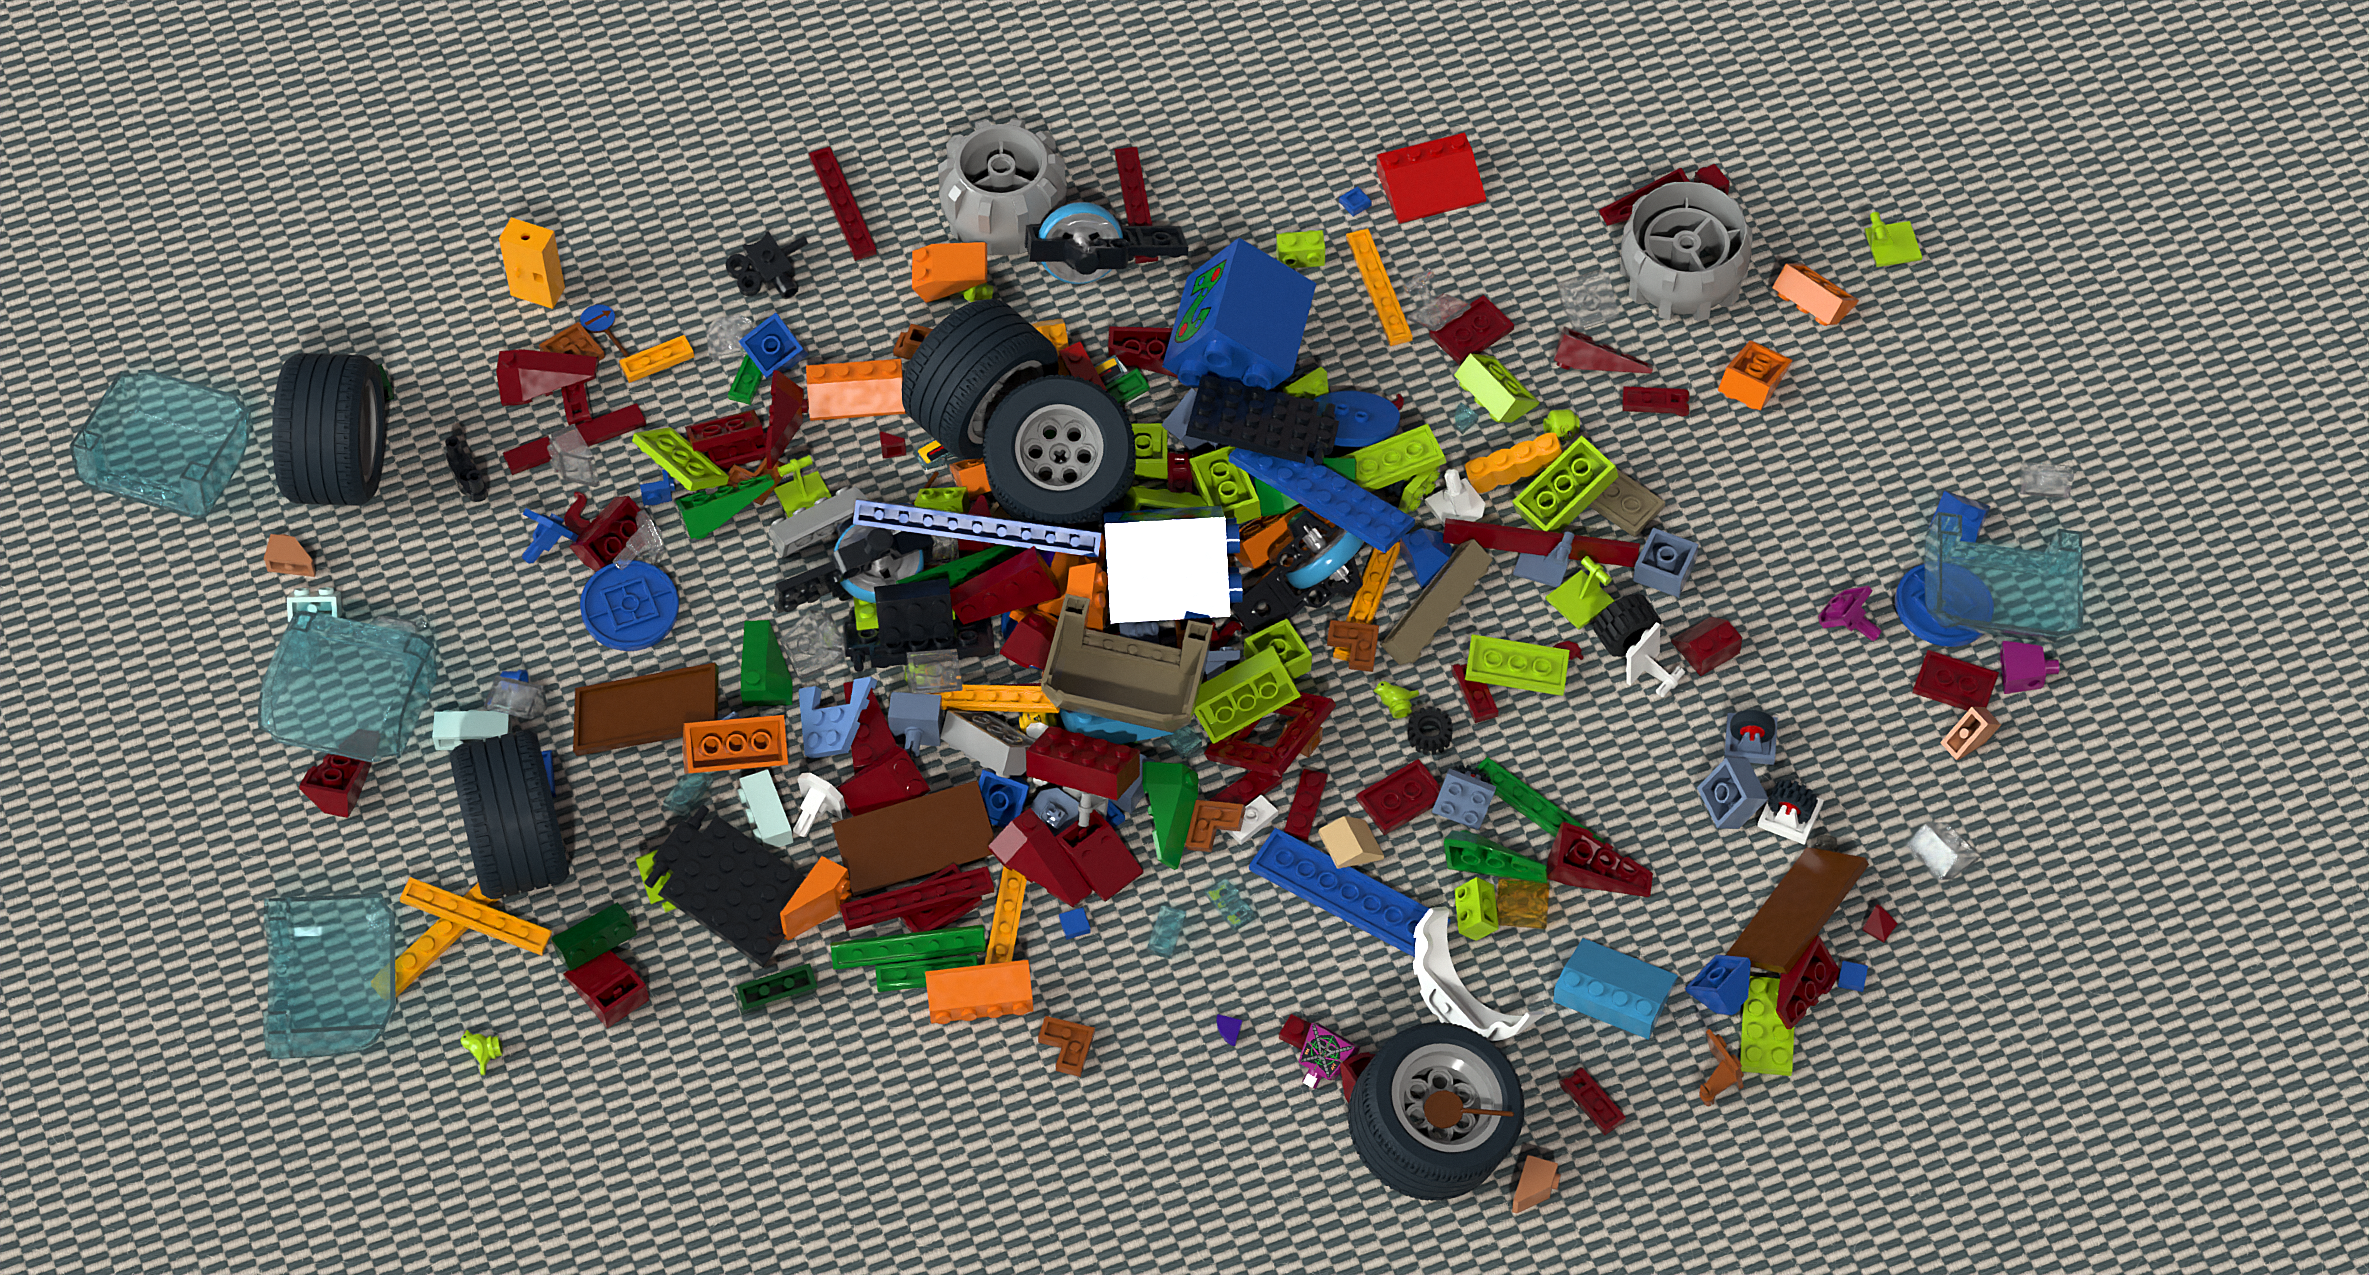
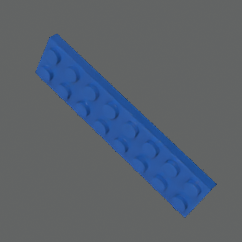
[1229,448,1415,553]
[1249,828,1451,957]

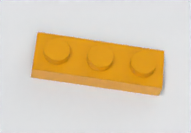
[619,335,694,383]

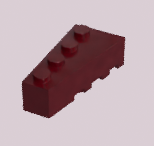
[950,546,1061,624]

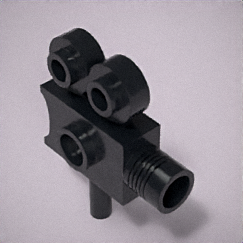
[725,231,809,299]

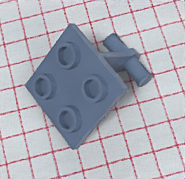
[1513,532,1574,588]

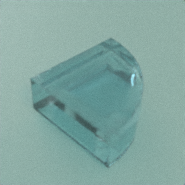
[1455,403,1479,435]

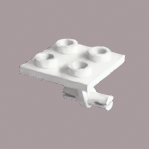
[1626,622,1685,697]

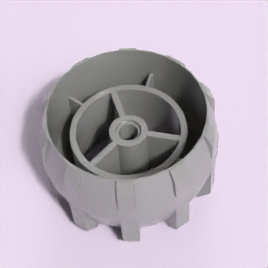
[938,118,1067,256]
[1620,182,1753,321]

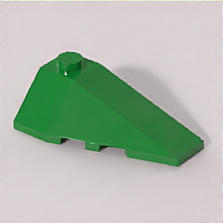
[1254,458,1357,517]
[675,474,775,539]
[740,620,793,707]
[1142,762,1199,870]
[1444,830,1548,883]

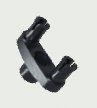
[445,436,488,502]

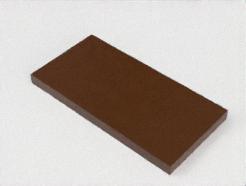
[573,662,719,756]
[831,780,995,897]
[1726,847,1869,974]

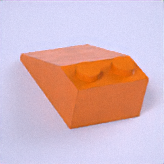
[912,242,987,303]
[1718,340,1793,411]
[1066,563,1109,633]
[780,856,852,941]

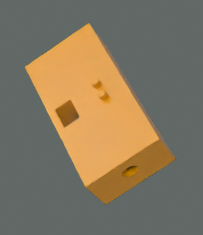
[499,217,565,309]

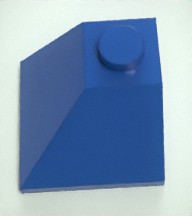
[738,313,809,379]
[1928,490,1991,546]
[1400,528,1455,589]
[978,768,1030,828]
[1685,955,1751,1015]

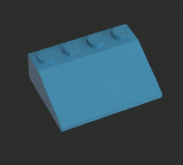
[1059,709,1173,744]
[1553,938,1678,1040]

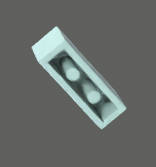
[432,709,512,750]
[737,769,793,851]

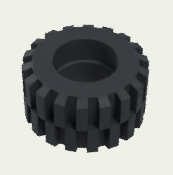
[1593,594,1662,657]

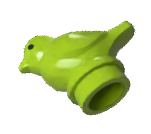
[959,283,993,302]
[1373,681,1420,719]
[460,1030,503,1076]

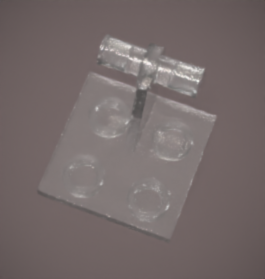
[1403,268,1471,331]

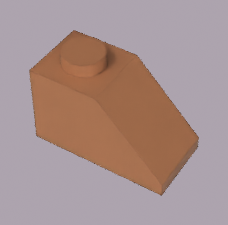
[264,534,316,577]
[1940,707,2001,760]
[1512,1155,1561,1213]

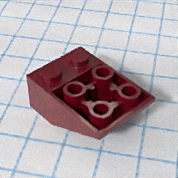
[1055,809,1144,902]
[563,950,649,1029]

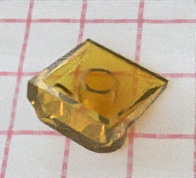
[1497,878,1550,929]

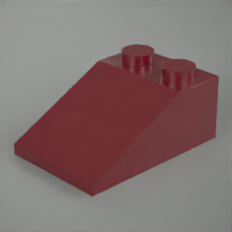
[836,745,931,817]

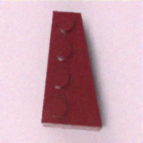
[1108,326,1178,378]
[843,681,896,775]

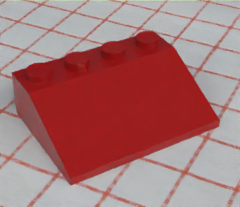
[1376,132,1486,224]

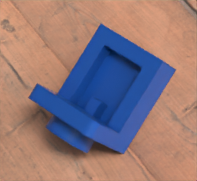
[640,469,675,506]

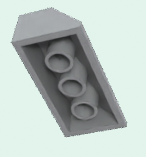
[768,486,869,559]
[940,710,1036,778]

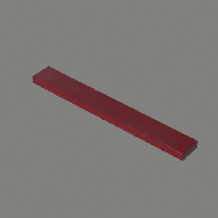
[1443,518,1640,568]

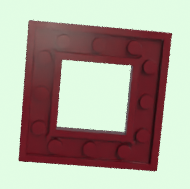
[1204,692,1336,777]

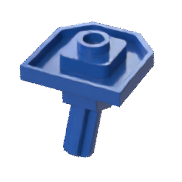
[522,508,578,564]

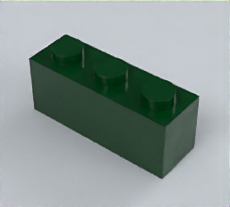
[550,902,637,971]
[734,963,818,1015]

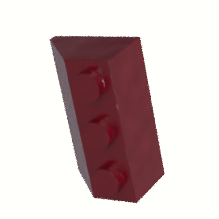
[569,496,659,572]

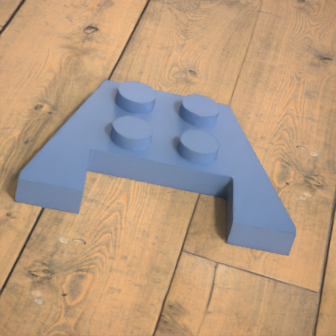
[799,677,877,759]

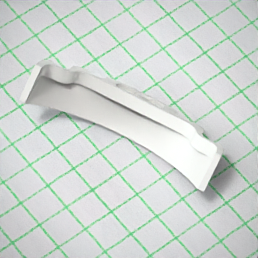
[1413,906,1545,1041]

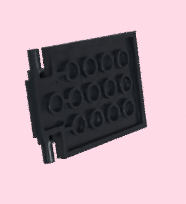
[1185,375,1339,465]
[843,610,995,672]
[644,805,806,968]

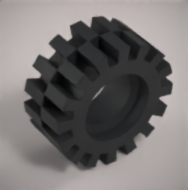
[1407,707,1453,755]

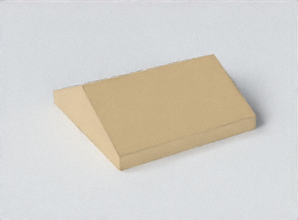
[1318,816,1384,869]

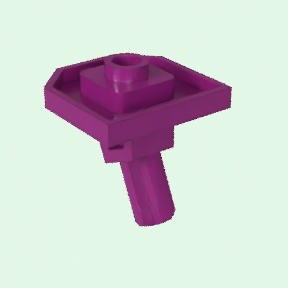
[1818,586,1881,641]

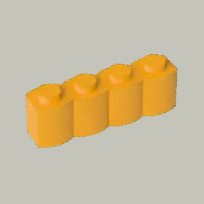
[1465,433,1564,493]

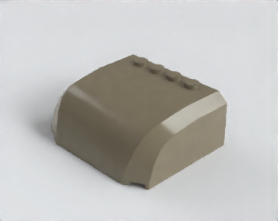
[1041,594,1213,733]

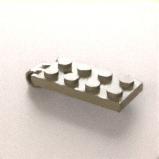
[1562,442,1665,538]

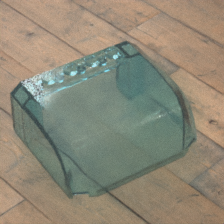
[69,369,251,519]
[1925,512,2083,643]
[258,611,438,762]
[263,893,396,1060]

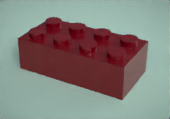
[1026,726,1140,801]

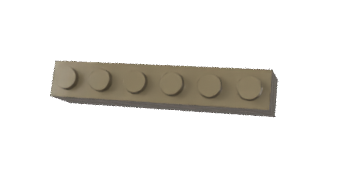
[1380,539,1493,665]

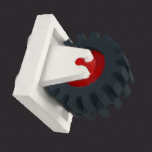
[1757,780,1824,845]

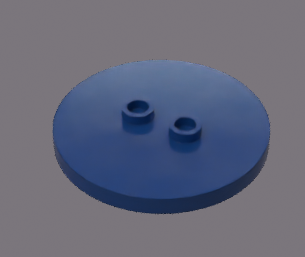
[1312,391,1400,447]
[580,560,679,651]
[1895,562,1993,647]

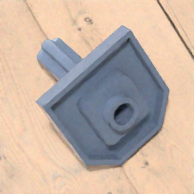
[1028,788,1080,837]

